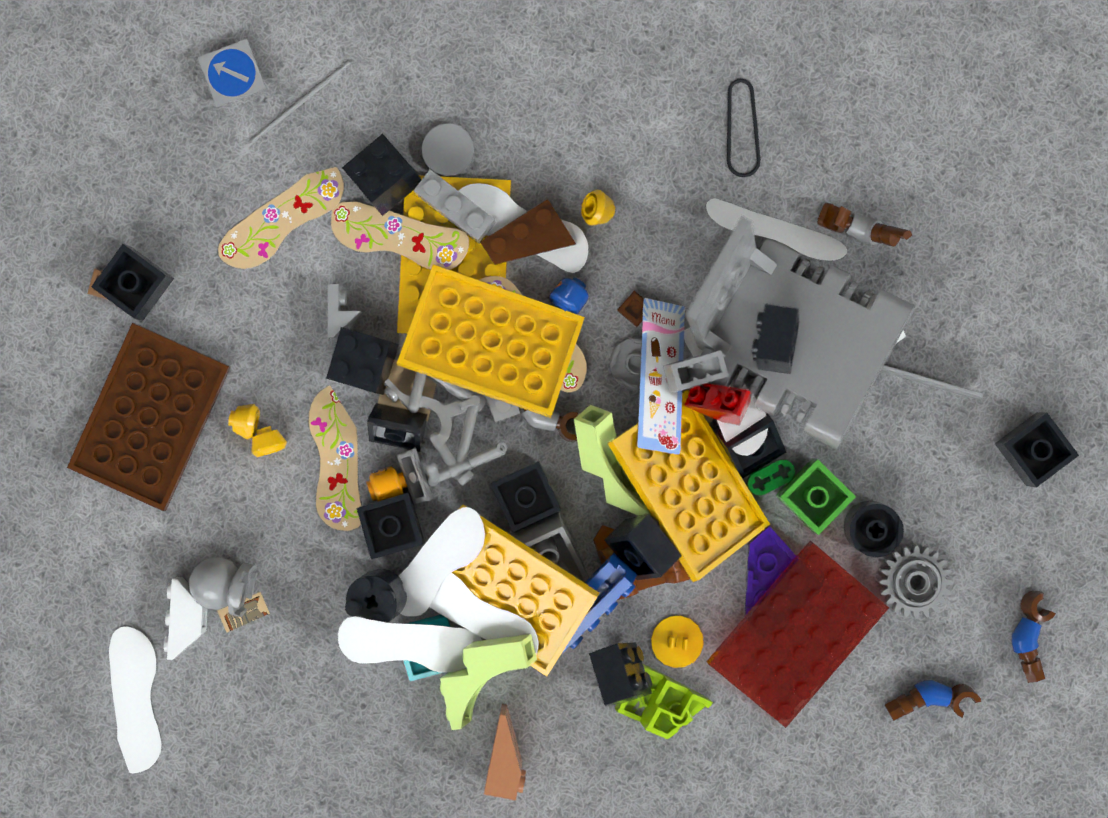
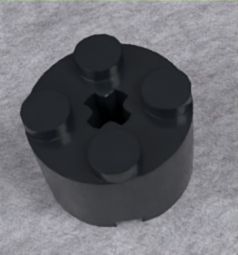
[844,501,904,557]
[345,569,407,623]

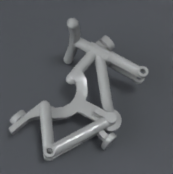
[384,372,507,486]

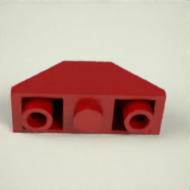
[684,383,751,425]

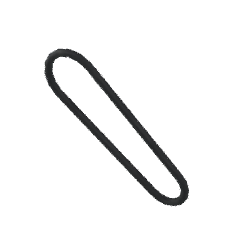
[727,78,761,178]

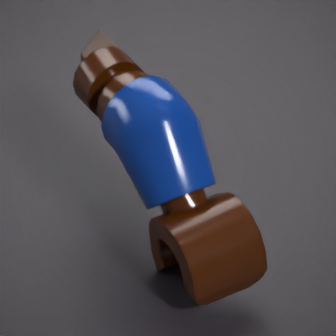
[1011,591,1056,683]
[885,680,981,721]

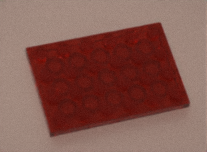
[706,540,889,728]

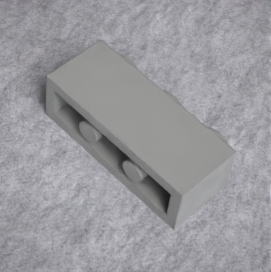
[414,170,496,244]

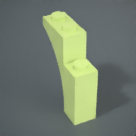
[574,405,652,516]
[440,634,537,730]

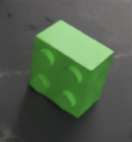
[775,458,856,535]

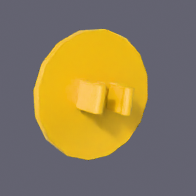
[651,615,703,668]

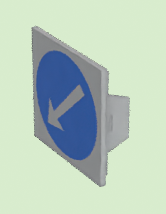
[198,39,266,107]

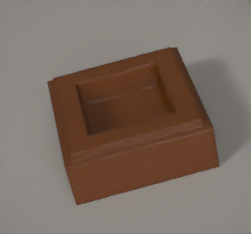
[617,290,644,328]

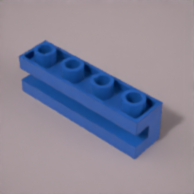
[562,553,637,653]

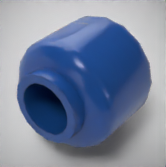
[549,278,589,314]

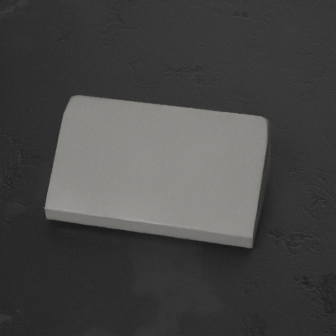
[397,448,433,505]

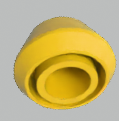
[581,189,615,226]
[228,404,260,440]
[251,426,287,457]

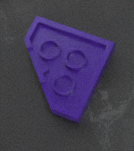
[744,526,822,638]

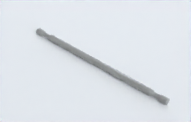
[250,61,351,144]

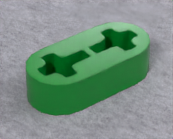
[746,459,795,495]

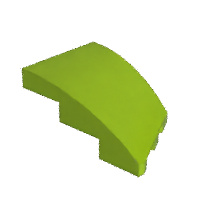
[615,664,713,739]

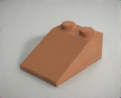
[484,704,526,801]

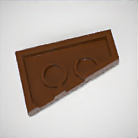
[480,199,576,265]

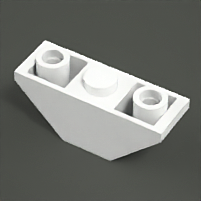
[164,577,207,660]

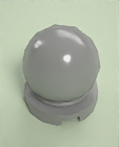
[189,557,257,617]

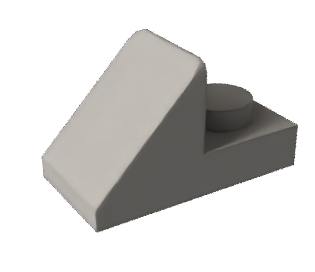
[328,284,363,339]

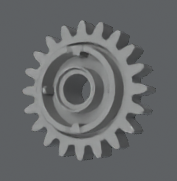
[877,544,953,619]

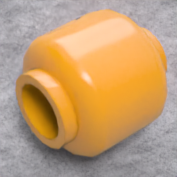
[366,467,407,502]

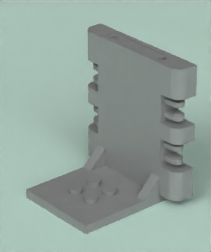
[686,216,915,450]

